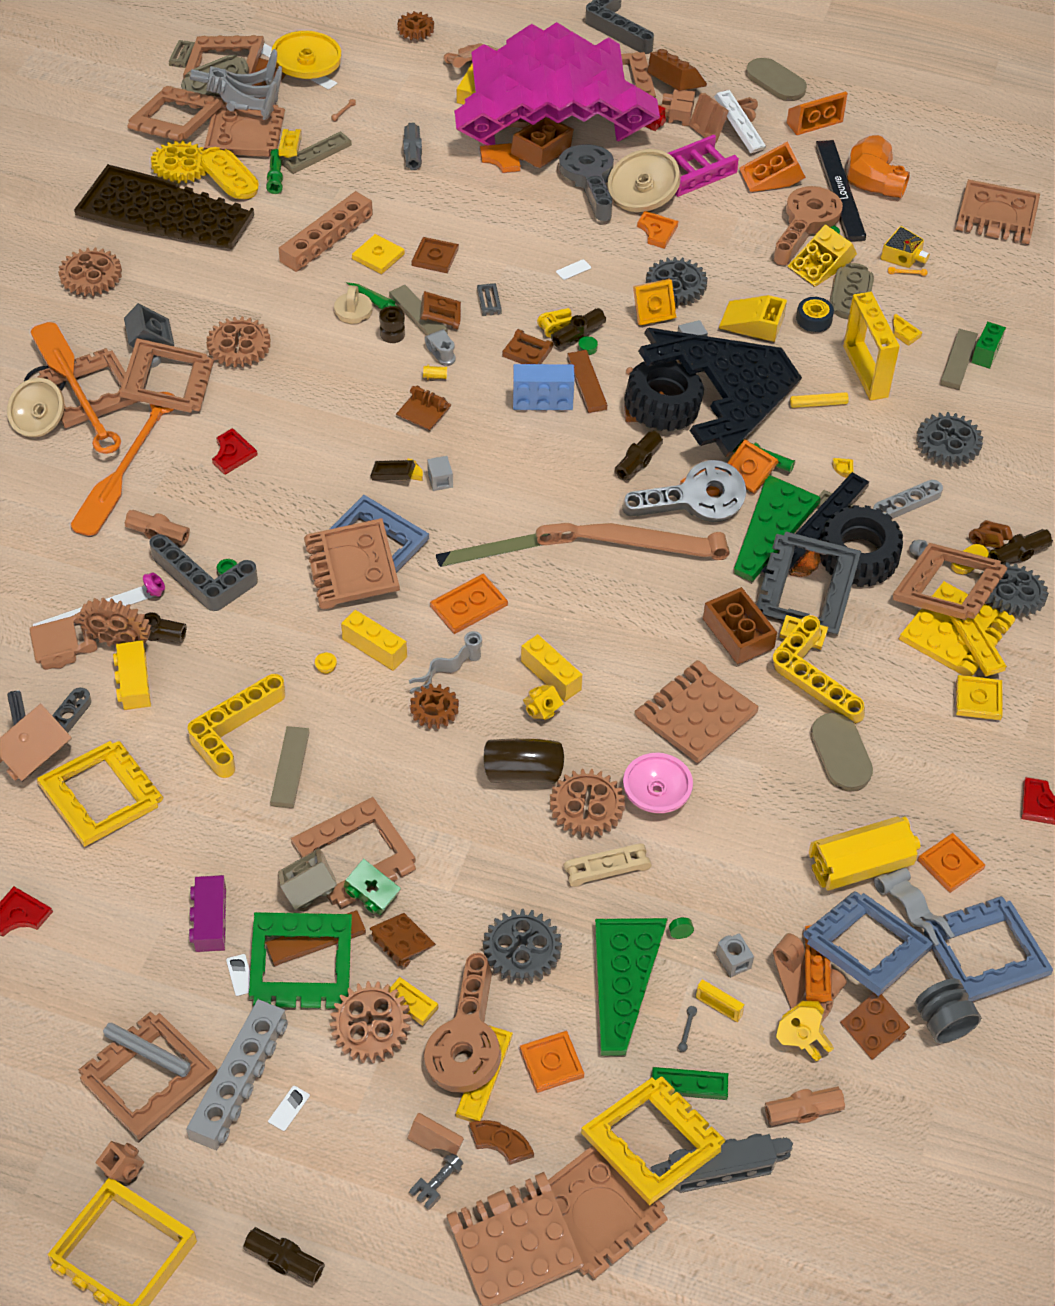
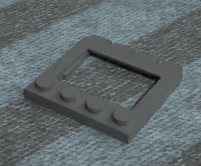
[756,531,861,635]

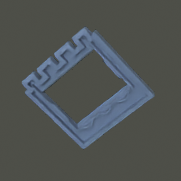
[322,495,430,573]
[803,891,933,996]
[923,896,1053,1001]

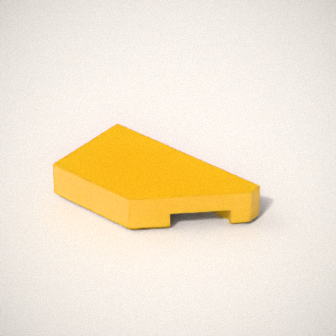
[893,313,922,346]

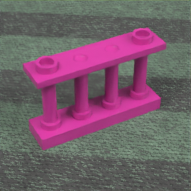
[668,135,739,197]

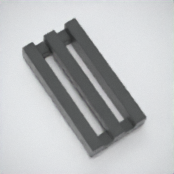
[477,283,502,316]

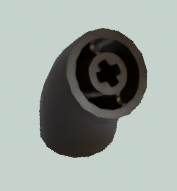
[483,738,564,784]

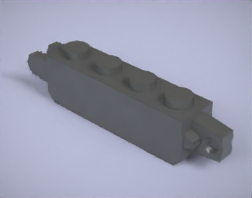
[650,1134,793,1193]

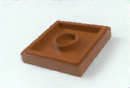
[411,237,459,274]

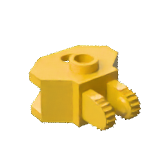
[776,1001,834,1061]

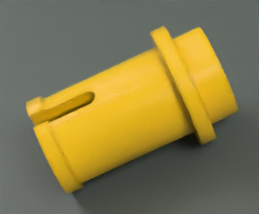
[423,364,447,380]

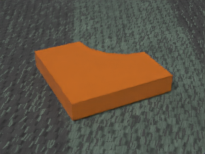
[480,143,520,173]
[637,211,679,249]

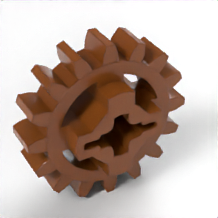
[397,11,434,41]
[410,684,459,729]

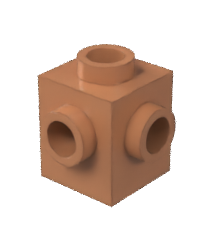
[95,1141,145,1183]

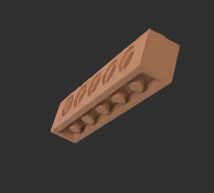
[279,191,373,272]

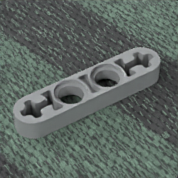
[873,480,943,519]

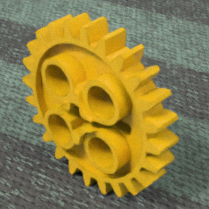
[151,141,206,184]

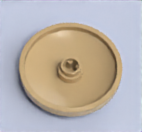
[608,149,681,212]

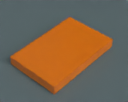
[430,573,508,634]

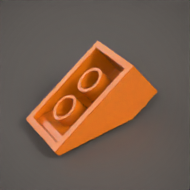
[739,141,806,192]

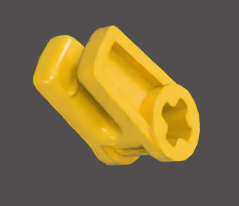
[537,308,573,338]

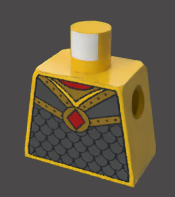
[881,226,930,268]

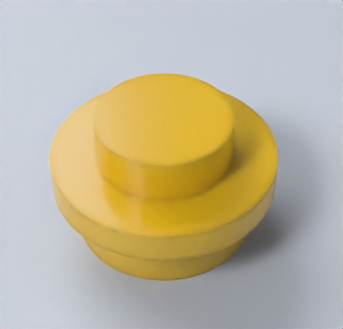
[315,652,337,674]

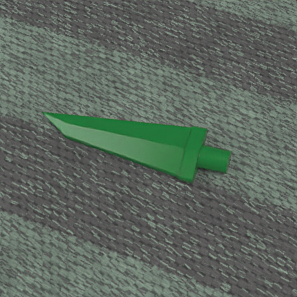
[346,282,398,309]

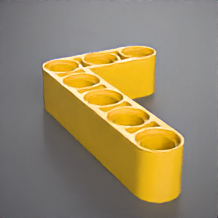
[773,615,865,723]
[188,674,285,778]

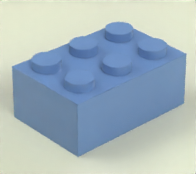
[513,364,574,410]

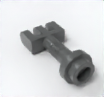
[409,1154,464,1210]

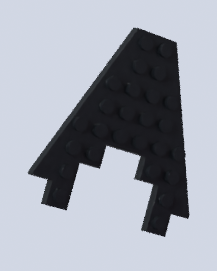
[638,327,802,457]

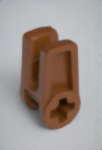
[969,520,1013,548]

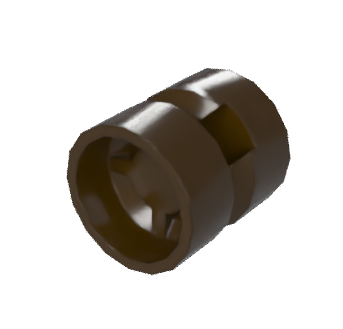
[379,306,405,343]

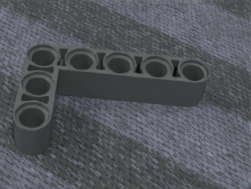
[585,0,654,54]
[149,534,258,611]

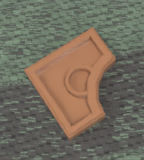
[407,1113,464,1155]

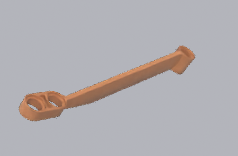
[536,523,730,560]

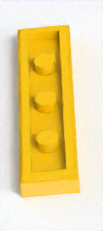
[948,601,1007,676]
[456,1025,513,1122]

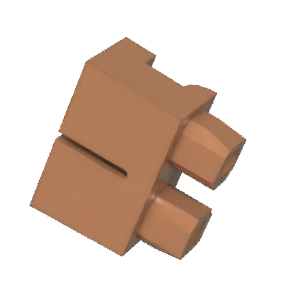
[661,89,695,127]

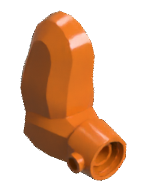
[847,135,910,198]

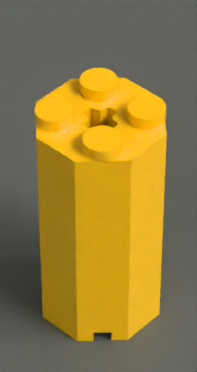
[809,817,921,891]

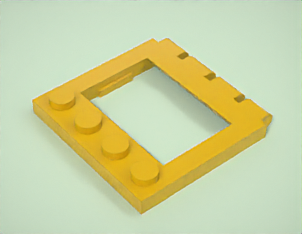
[37,741,164,847]
[581,1077,725,1205]

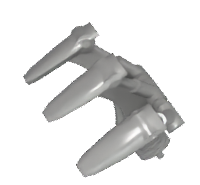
[190,49,282,120]

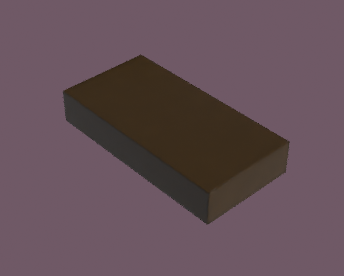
[370,460,415,481]

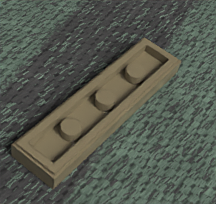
[282,131,352,174]
[389,285,448,336]
[940,329,978,390]
[270,726,310,808]

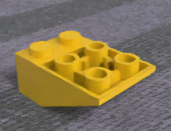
[788,224,857,287]
[719,295,787,342]

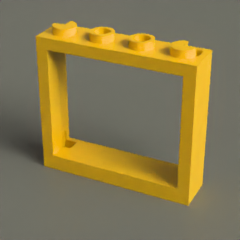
[843,291,900,401]
[47,1178,197,1306]

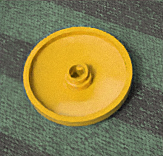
[272,31,341,79]

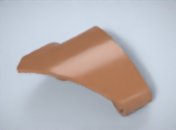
[773,933,847,1024]

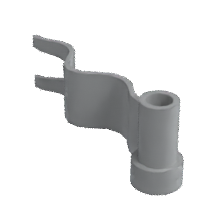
[409,631,482,694]
[874,867,955,946]

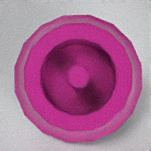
[143,572,165,597]

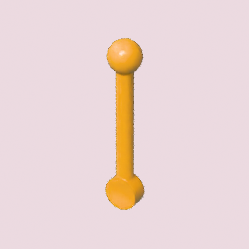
[888,267,928,276]

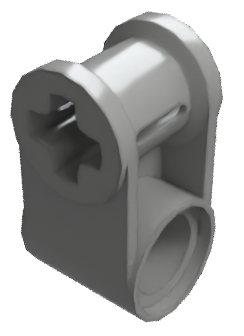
[425,329,456,366]

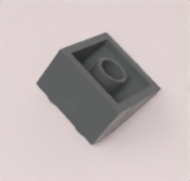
[124,303,175,348]

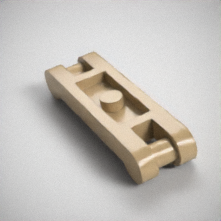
[564,843,652,887]

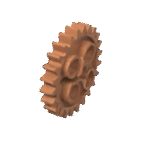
[58,247,122,296]
[206,316,271,368]
[78,598,151,647]
[550,769,625,838]
[330,981,412,1063]

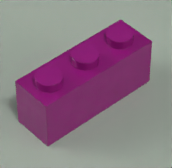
[189,875,226,952]

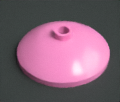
[623,753,693,813]

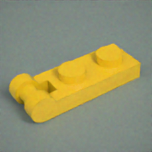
[278,129,302,158]

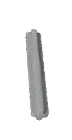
[103,1023,191,1077]

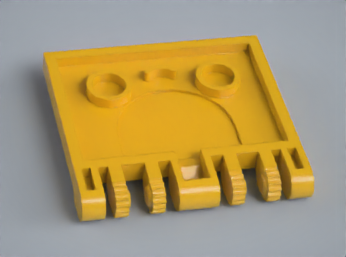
[899,581,1015,676]

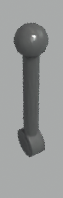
[678,1006,697,1052]

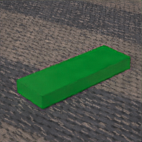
[652,1067,729,1100]

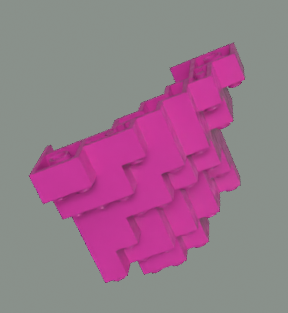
[454,22,660,145]

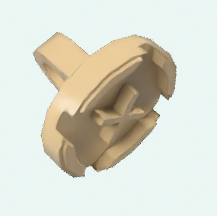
[334,285,372,324]

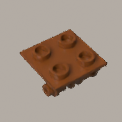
[396,385,451,430]
[370,913,436,968]
[841,993,910,1060]

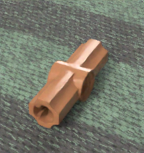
[124,510,190,545]
[764,1086,845,1126]

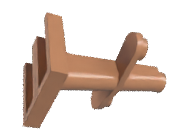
[689,90,758,143]

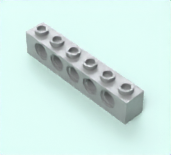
[186,999,288,1151]

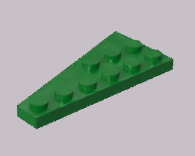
[734,475,820,582]
[595,918,668,1056]

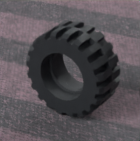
[624,360,704,431]
[819,505,903,587]

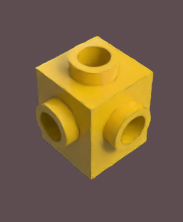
[523,685,564,720]

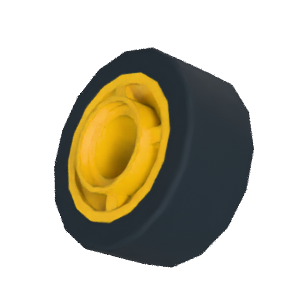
[796,296,834,332]

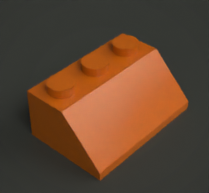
[787,91,848,135]

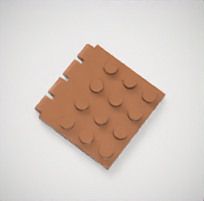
[204,102,285,157]
[522,1145,668,1279]

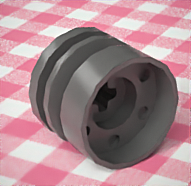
[914,978,982,1044]

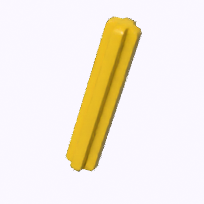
[790,392,849,408]

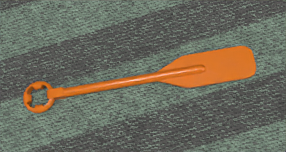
[31,322,121,454]
[71,392,175,536]

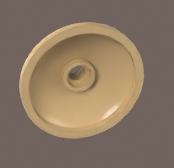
[7,378,64,437]

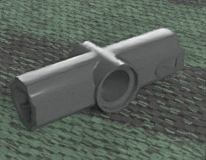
[403,123,422,170]

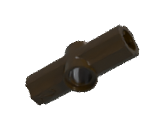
[551,308,606,349]
[614,430,663,481]
[989,529,1053,565]
[144,612,187,643]
[243,1227,325,1286]

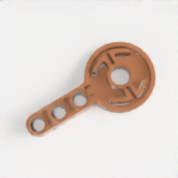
[774,186,843,265]
[424,953,501,1093]

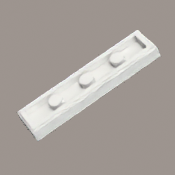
[714,90,766,153]

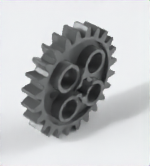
[646,257,708,306]
[916,412,983,467]
[980,562,1049,616]
[483,909,562,984]

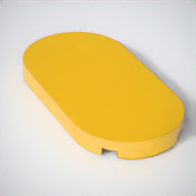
[200,147,259,199]

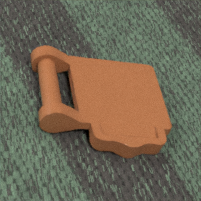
[443,43,498,68]
[30,612,97,670]

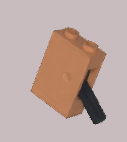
[0,690,72,782]

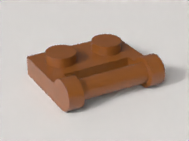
[420,291,461,329]
[502,329,553,364]

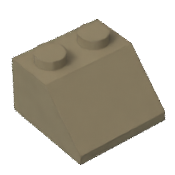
[278,847,337,910]

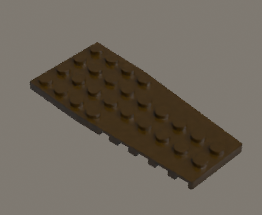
[74,164,254,249]

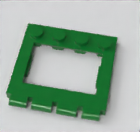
[249,912,352,1009]

